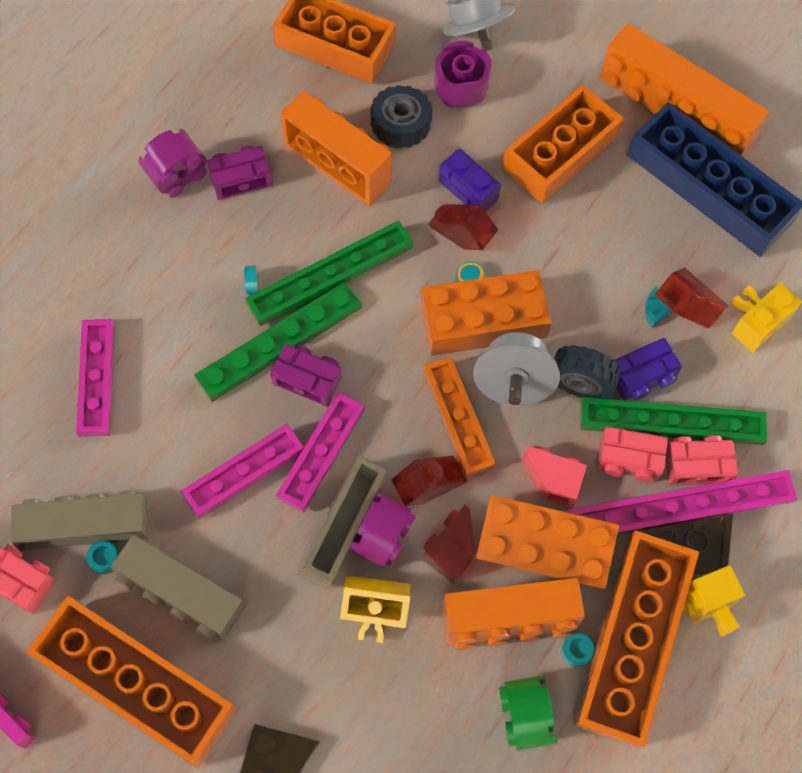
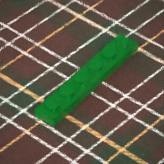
[245,220,414,326]
[194,282,361,402]
[580,397,767,445]

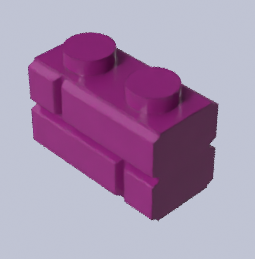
[206,145,273,200]
[270,344,342,407]

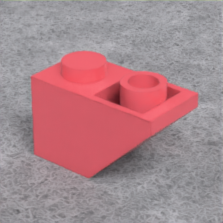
[522,446,587,509]

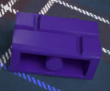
[439,149,501,217]
[615,338,682,401]

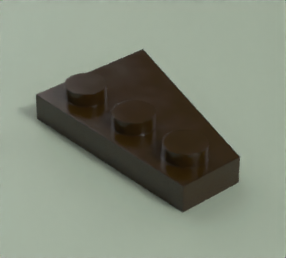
[639,514,733,575]
[240,724,320,773]

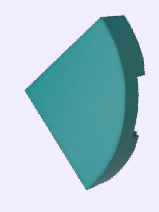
[645,287,676,328]

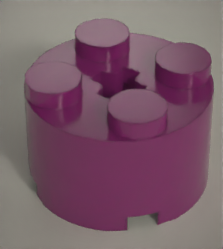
[434,41,491,107]
[138,129,207,198]
[349,492,416,567]

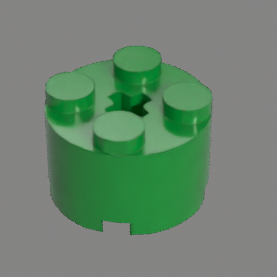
[499,675,557,751]

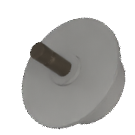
[443,0,516,51]
[473,332,560,406]

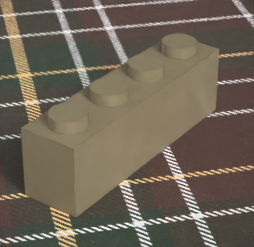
[297,455,387,589]
[11,491,148,551]
[111,535,245,640]

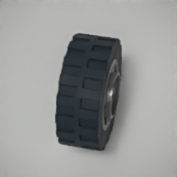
[371,85,432,148]
[554,345,621,399]

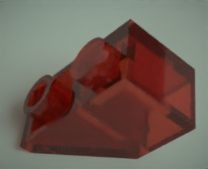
[428,204,498,251]
[654,267,729,329]
[391,455,467,507]
[423,504,475,584]

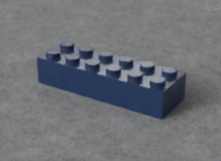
[627,102,802,258]

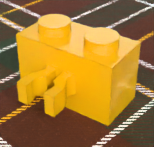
[731,282,802,353]
[683,565,746,637]
[340,575,411,643]

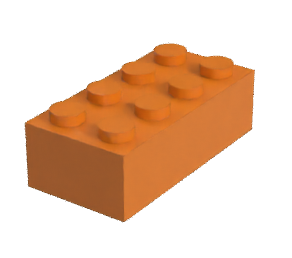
[273,0,396,85]
[502,84,624,204]
[280,90,392,206]
[420,270,552,356]
[476,495,619,589]
[442,578,585,650]

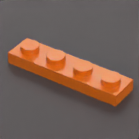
[423,356,496,478]

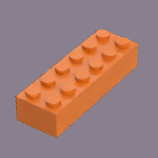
[600,23,770,157]
[573,530,699,748]
[26,596,237,769]

